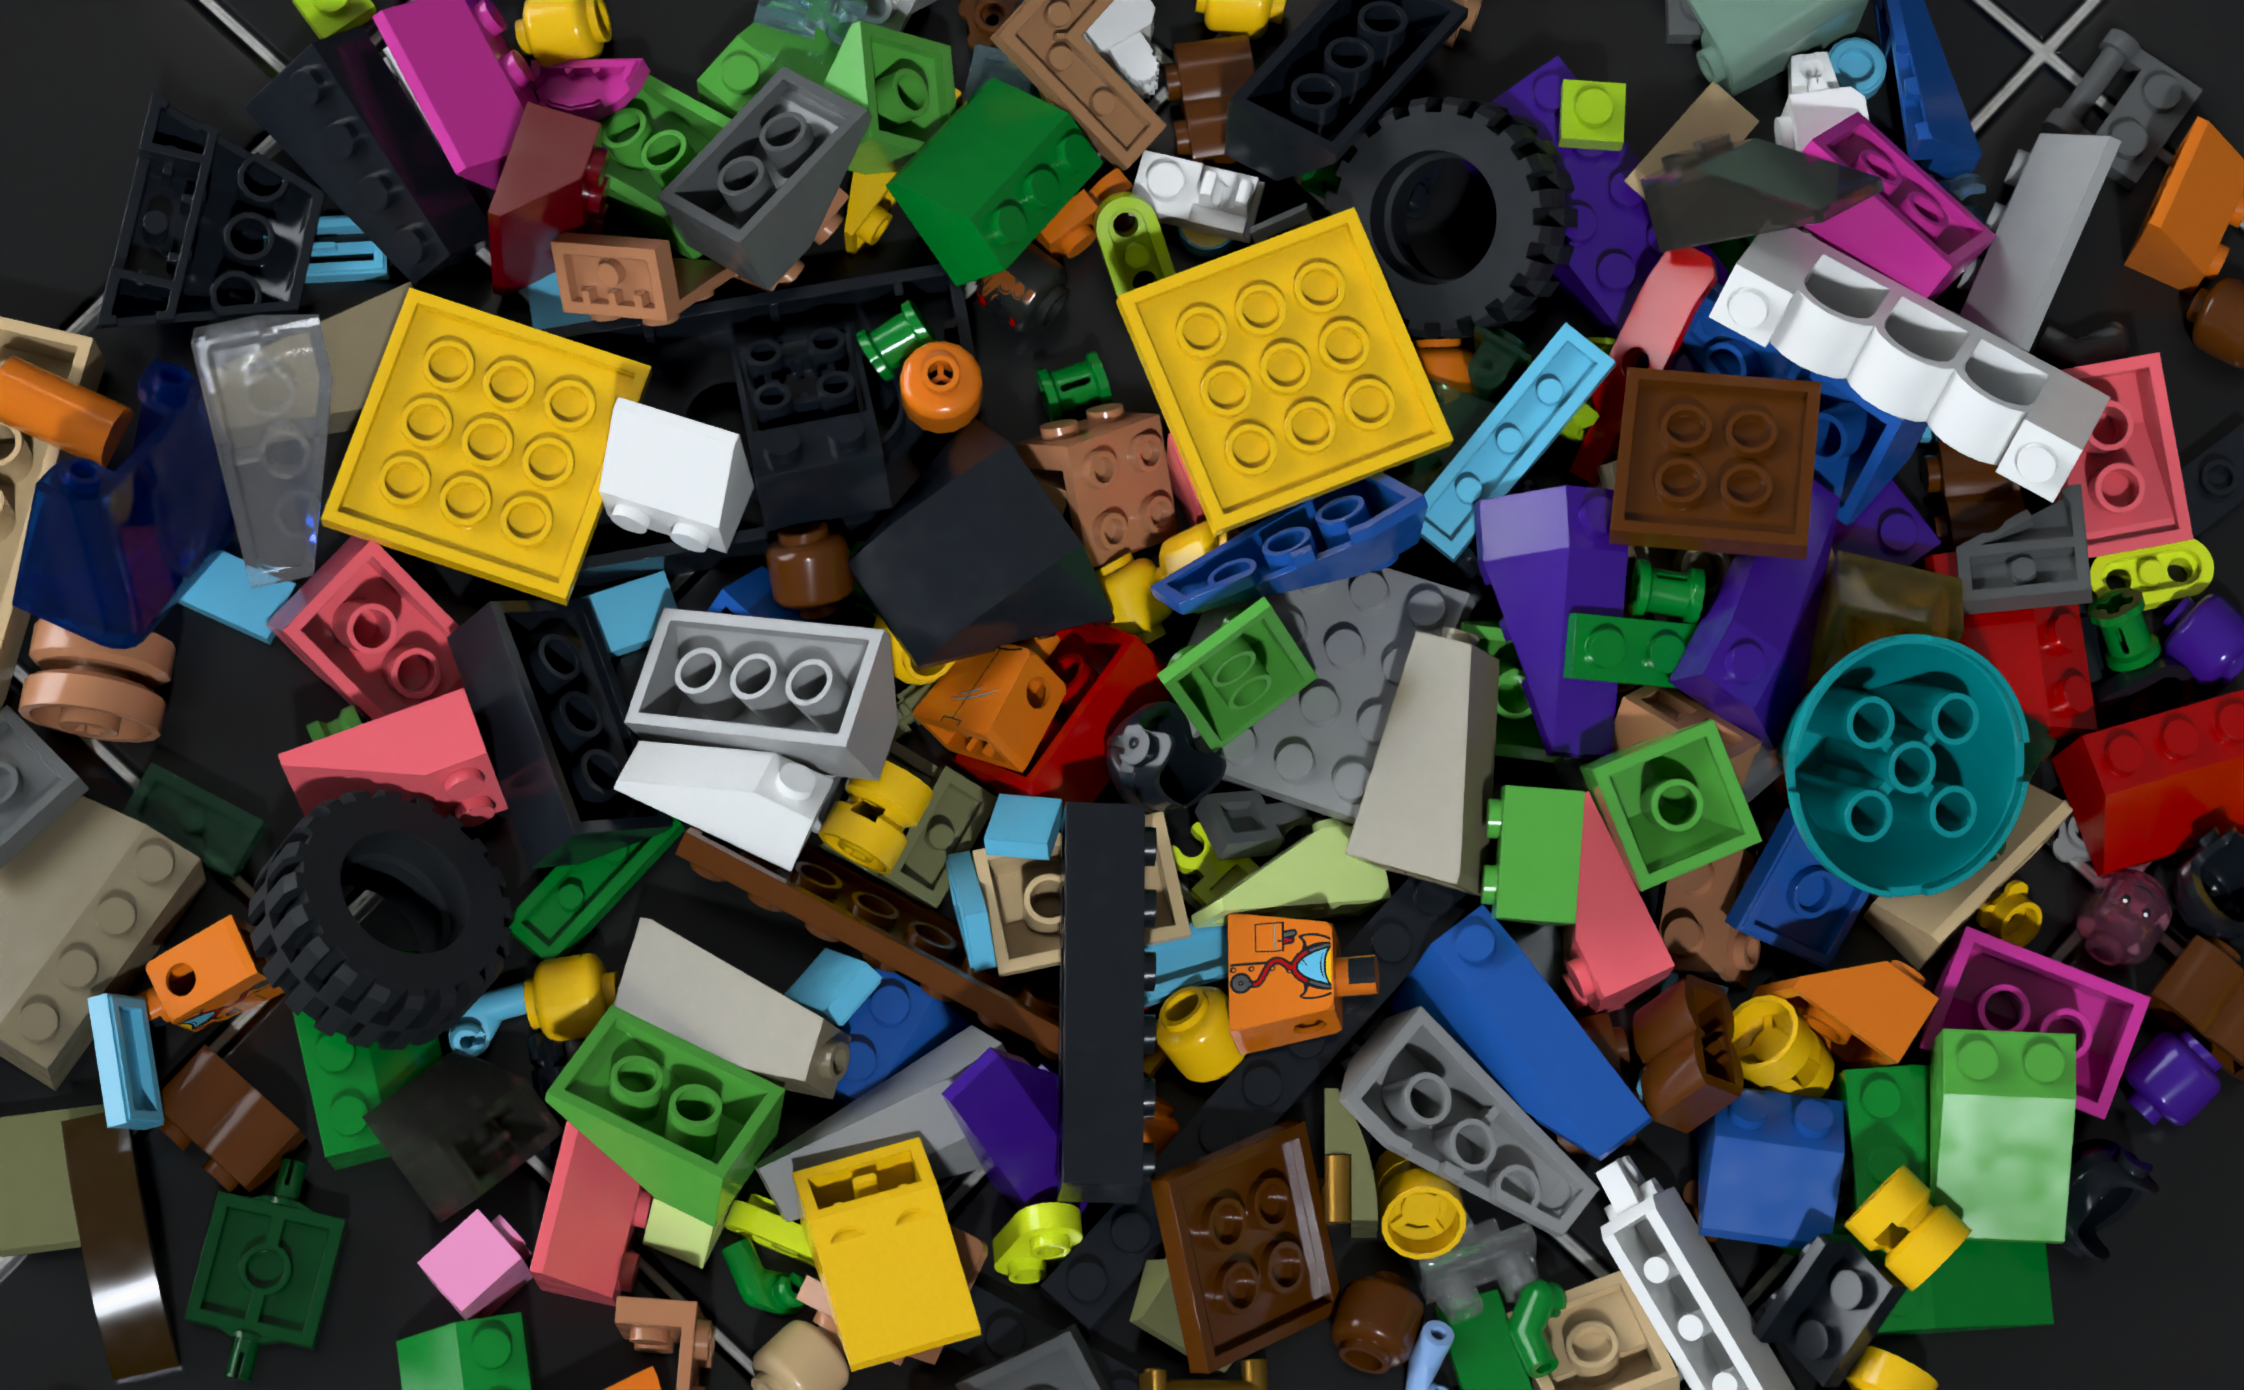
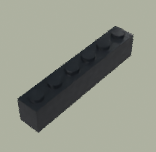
[1057,802,1157,1204]

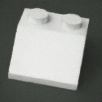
[599,397,754,554]

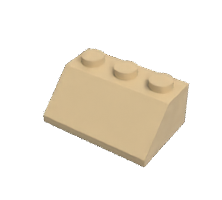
[1863,784,2073,971]
[972,812,1191,977]

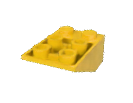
[792,1137,981,1372]

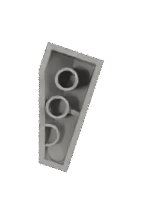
[1339,1006,1600,1237]
[754,1025,1006,1222]

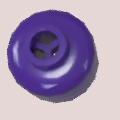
[2162,594,2244,687]
[2124,1029,2223,1127]

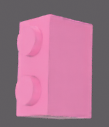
[417,1209,533,1320]

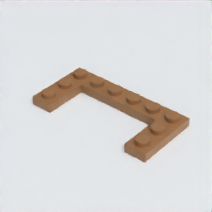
[990,0,1167,171]

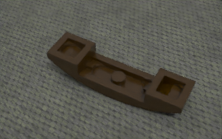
[61,1112,180,1380]

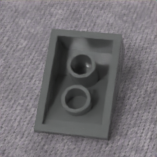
[657,66,872,291]

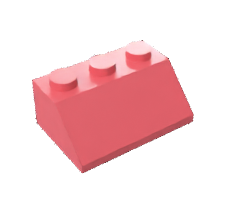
[529,1121,654,1307]

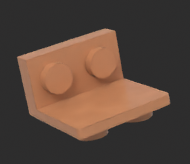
[550,232,735,326]
[614,1296,715,1390]

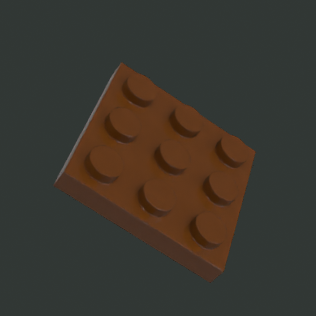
[1609,367,1822,560]
[1150,1120,1341,1374]

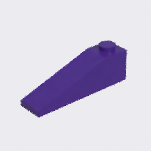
[1668,479,1840,751]
[1474,485,1628,760]
[941,1047,1088,1215]

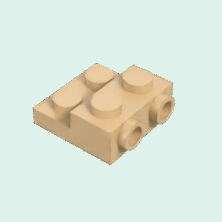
[1506,1270,1680,1390]

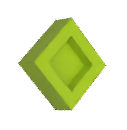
[291,0,377,40]
[1558,79,1626,151]

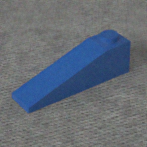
[1683,283,1928,526]
[1150,472,1428,615]
[1388,904,1652,1161]

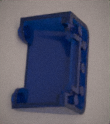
[12,358,238,649]

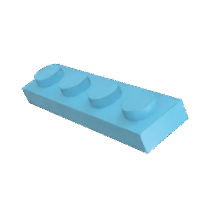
[1420,322,1616,563]

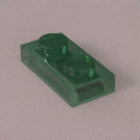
[122,762,267,882]

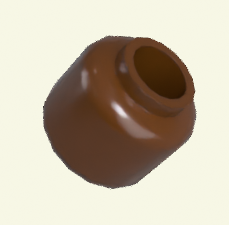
[2187,277,2244,369]
[766,521,854,619]
[1330,1271,1425,1374]

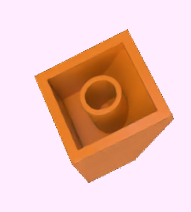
[2124,116,2244,296]
[1751,960,1939,1069]

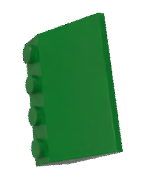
[1832,1065,2054,1337]

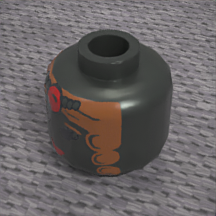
[977,242,1070,332]

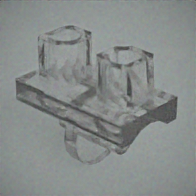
[1419,1210,1539,1325]

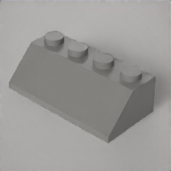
[1948,133,2122,353]
[624,608,898,781]

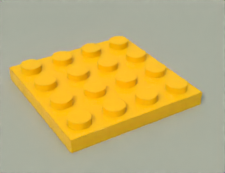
[1116,207,1454,536]
[321,287,652,606]

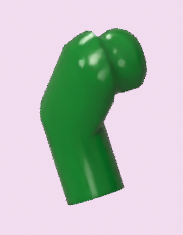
[721,1238,805,1316]
[1508,1279,1567,1378]

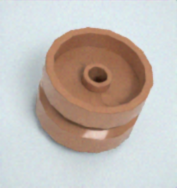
[18,616,176,743]

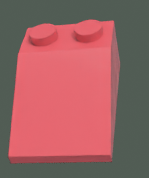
[2049,352,2194,558]
[265,536,471,722]
[278,688,508,827]
[1559,791,1675,1016]

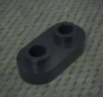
[2080,654,2195,737]

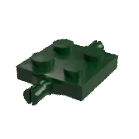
[184,1158,349,1383]

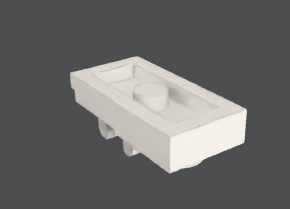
[1129,150,1265,243]

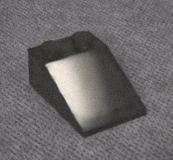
[1640,133,1884,253]

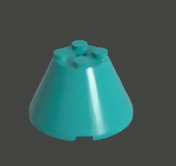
[1776,634,2030,898]

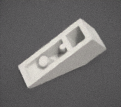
[614,741,834,872]

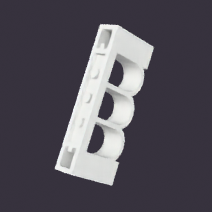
[1709,216,2111,503]

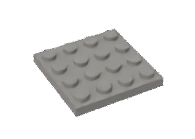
[1167,524,1475,825]

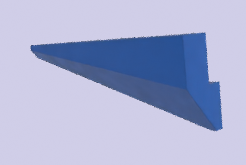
[1872,0,1982,179]

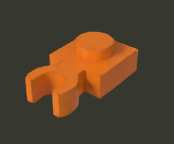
[1034,168,1133,260]

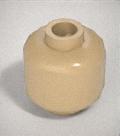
[751,1320,849,1390]

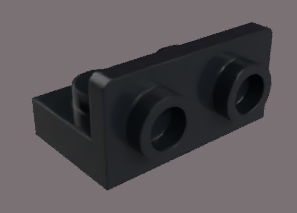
[1753,1234,1908,1387]

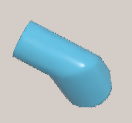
[448,981,527,1058]

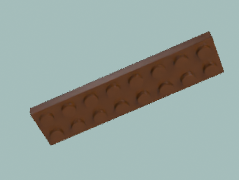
[675,826,1167,1078]

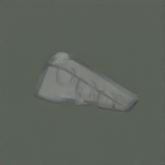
[191,314,333,589]

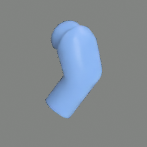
[1405,1320,1454,1390]

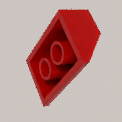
[1924,551,2098,750]
[953,623,1171,830]
[2051,689,2244,878]

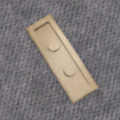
[1624,82,1760,222]

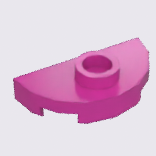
[530,58,651,120]

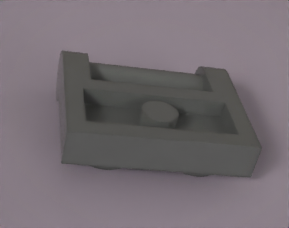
[2042,29,2203,192]

